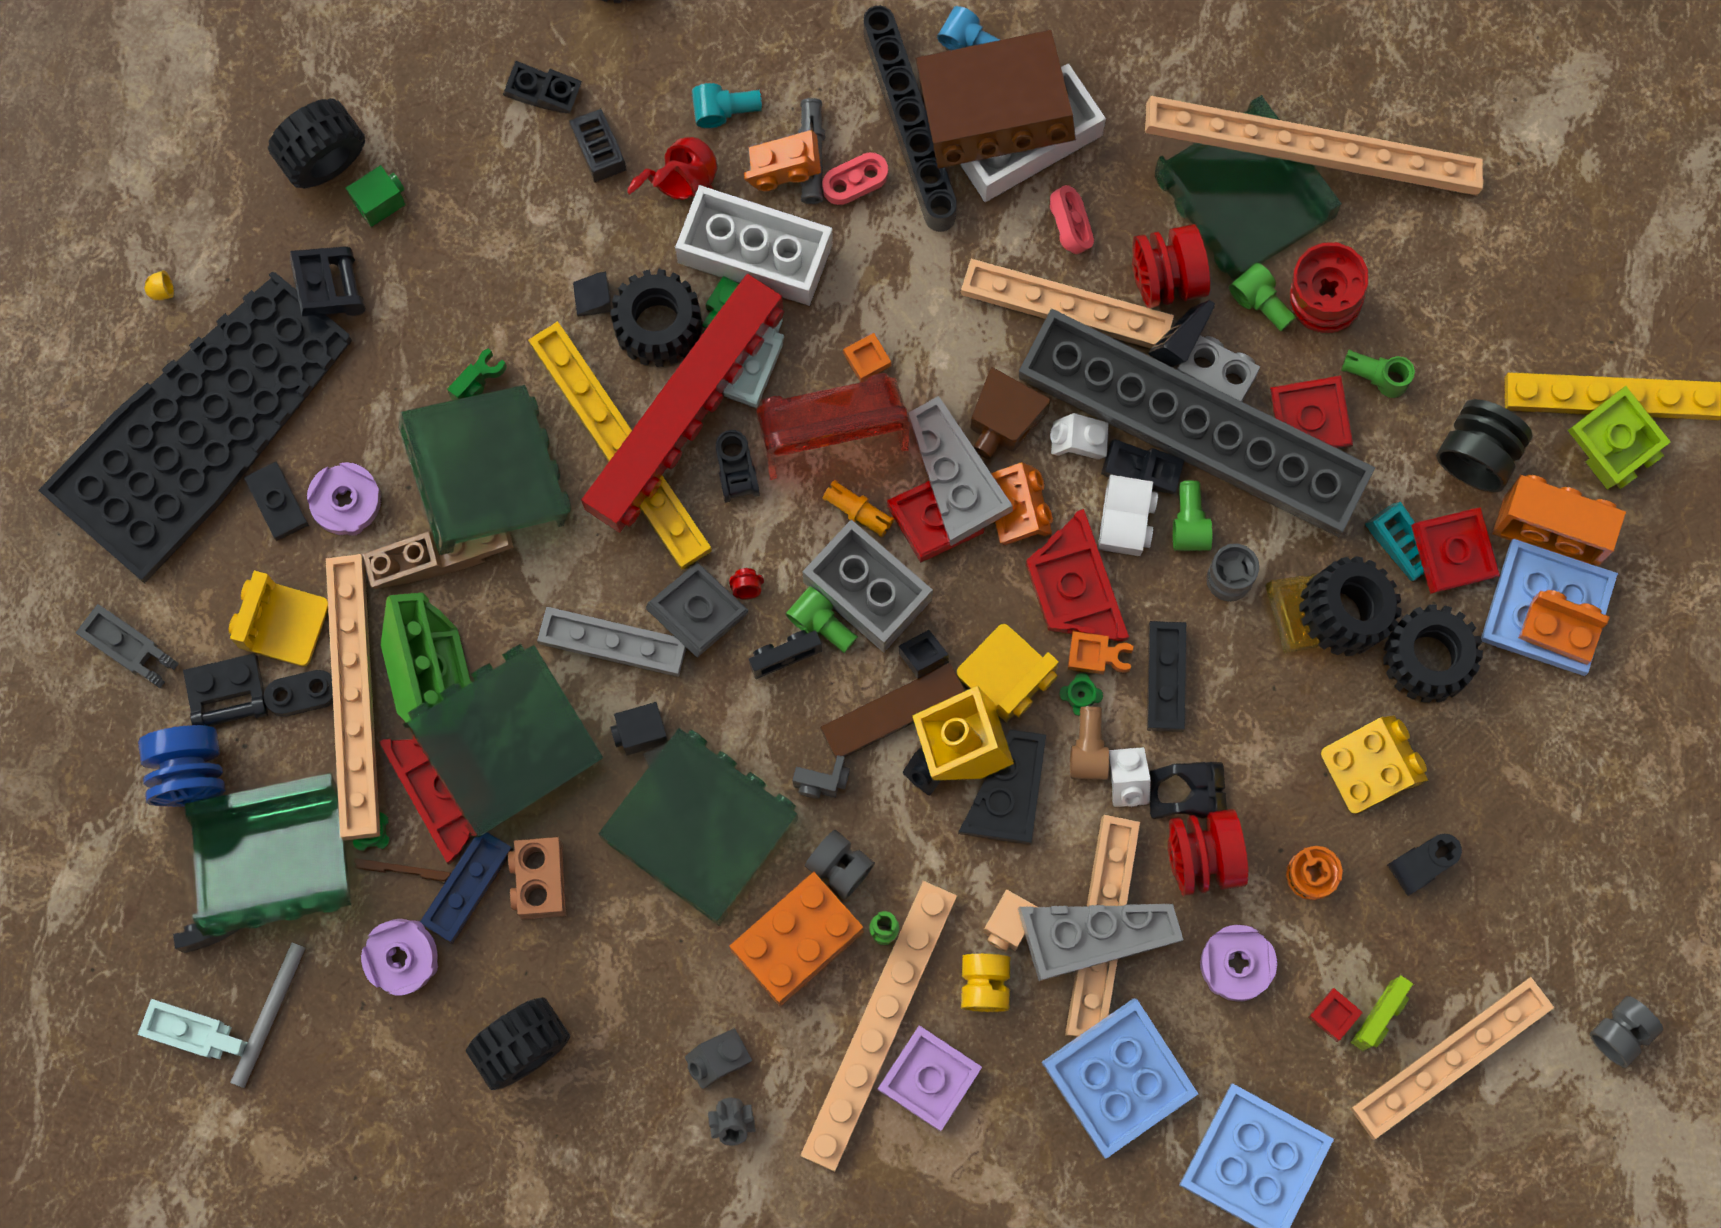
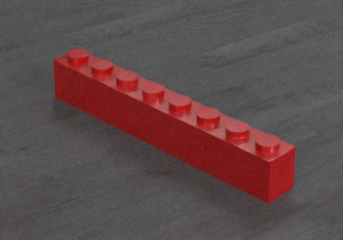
[581,274,785,533]

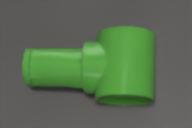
[1229,262,1296,332]
[1341,349,1415,398]
[1173,480,1212,551]
[785,586,858,653]

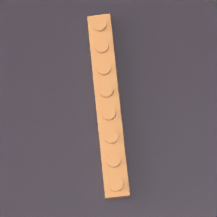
[326,554,380,841]
[800,881,957,1172]

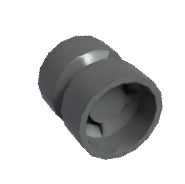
[1206,544,1260,602]
[805,830,875,900]
[1589,996,1664,1068]

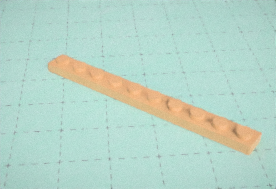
[1145,96,1483,195]

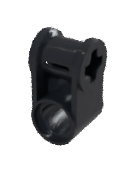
[716,430,760,503]
[1387,834,1462,896]

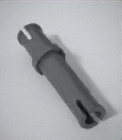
[798,98,825,204]

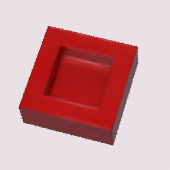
[1308,988,1363,1042]

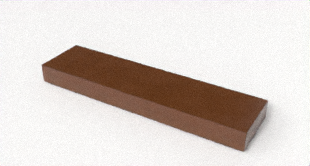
[820,663,965,759]

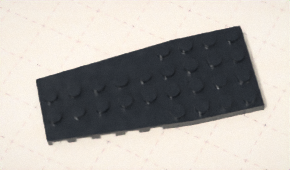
[38,272,352,584]

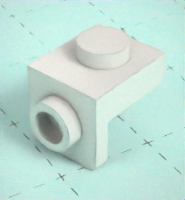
[1050,413,1108,460]
[1109,747,1151,807]

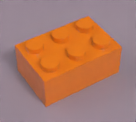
[1492,475,1626,566]
[729,872,864,1007]

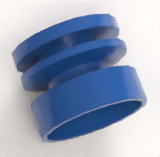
[138,725,225,807]

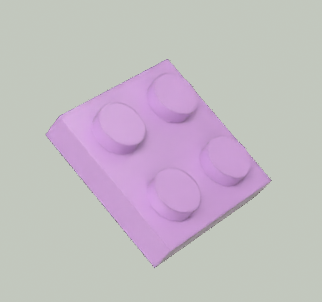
[878,1026,982,1132]

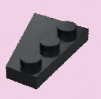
[958,729,1046,845]

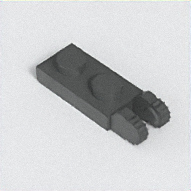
[76,604,179,688]

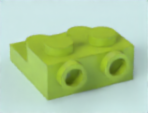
[1567,386,1671,490]

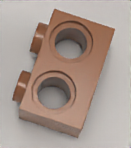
[508,837,566,920]

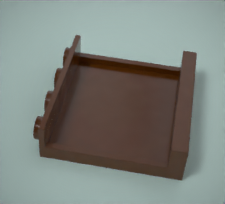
[915,30,1076,168]

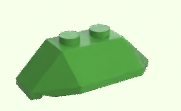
[381,593,474,736]

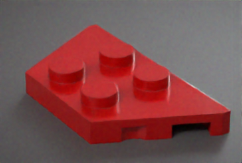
[1026,509,1129,642]
[379,734,497,865]

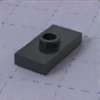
[244,462,309,541]

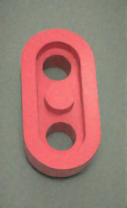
[822,152,888,205]
[1050,185,1094,254]

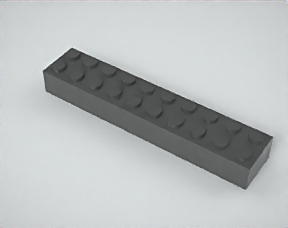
[1019,308,1376,538]

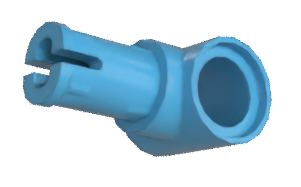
[937,6,1000,50]

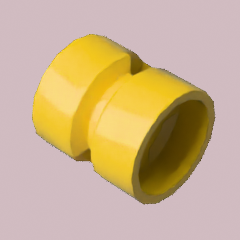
[961,954,1011,1012]

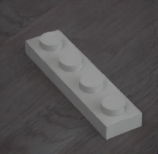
[537,607,686,677]

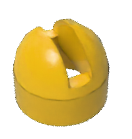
[144,271,174,301]

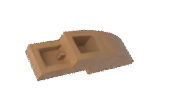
[363,511,514,589]

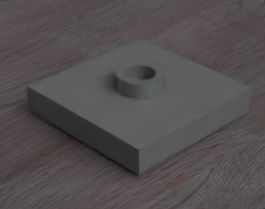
[646,562,748,657]

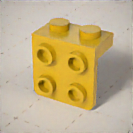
[229,570,328,667]
[957,624,1059,723]
[1321,715,1428,814]

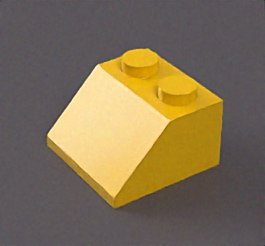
[912,685,1014,780]

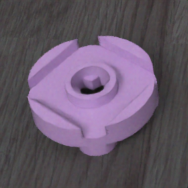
[307,462,381,536]
[361,919,438,995]
[1200,925,1277,1001]

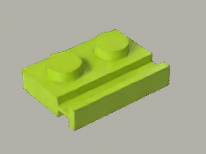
[1351,975,1413,1051]

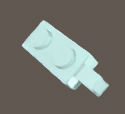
[723,319,784,408]
[138,999,248,1060]

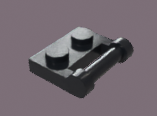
[290,247,366,317]
[183,653,268,726]

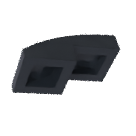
[1101,439,1184,494]

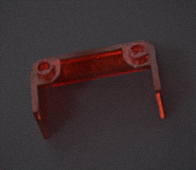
[756,373,910,480]

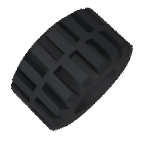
[268,98,365,189]
[611,269,702,367]
[1299,556,1402,656]
[1383,604,1483,703]
[465,997,571,1090]

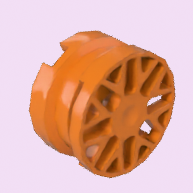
[1286,846,1343,900]

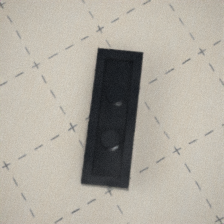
[1147,621,1186,732]

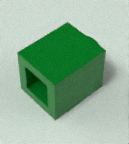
[346,165,406,227]

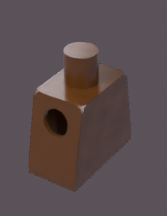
[970,367,1051,459]

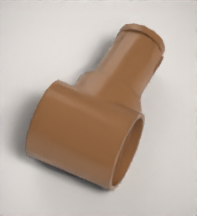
[1070,707,1109,780]

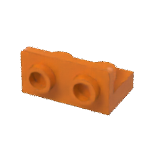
[744,130,821,191]
[991,462,1053,545]
[1518,590,1610,665]

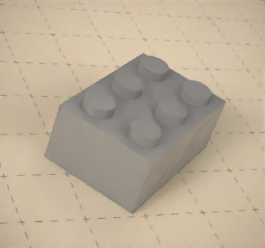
[802,520,933,652]

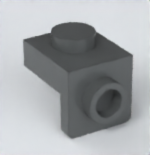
[792,755,850,799]
[685,1028,752,1089]

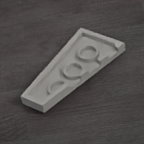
[908,396,1013,546]
[1018,904,1183,981]

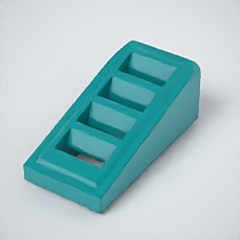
[1365,501,1424,581]

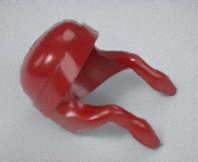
[627,137,718,200]

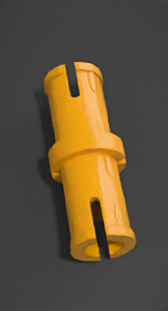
[822,480,894,538]

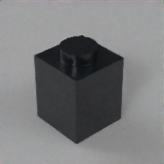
[610,702,669,755]

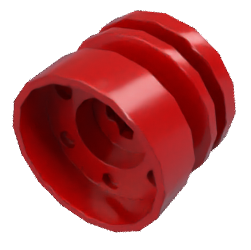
[1132,224,1210,308]
[1290,242,1368,333]
[1168,809,1248,896]

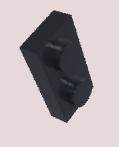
[748,630,822,679]

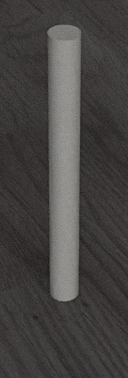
[230,943,306,1088]

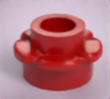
[729,568,764,599]

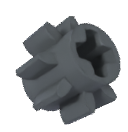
[708,1098,755,1146]

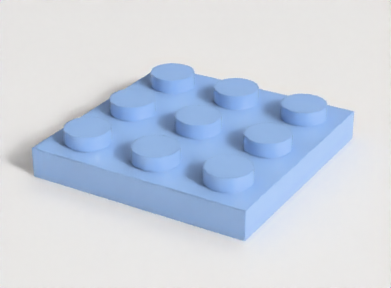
[1481,539,1618,676]
[1041,998,1198,1159]
[1179,1083,1334,1228]

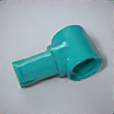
[691,83,762,128]

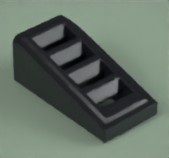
[569,109,627,182]
[1148,300,1215,367]

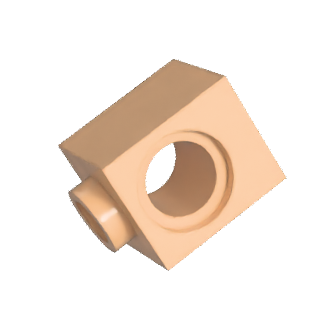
[983,889,1037,952]

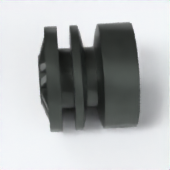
[1436,399,1533,492]

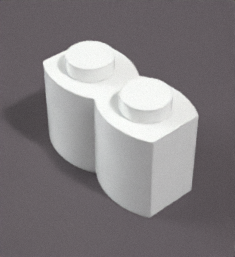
[1098,475,1158,556]

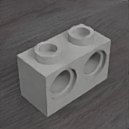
[1177,335,1260,402]

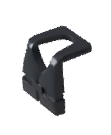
[1149,762,1227,819]

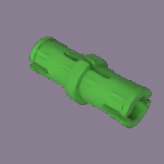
[869,911,899,945]

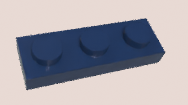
[420,828,513,944]

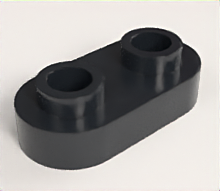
[264,670,333,717]

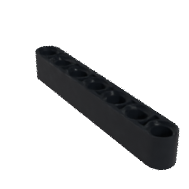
[863,5,957,232]

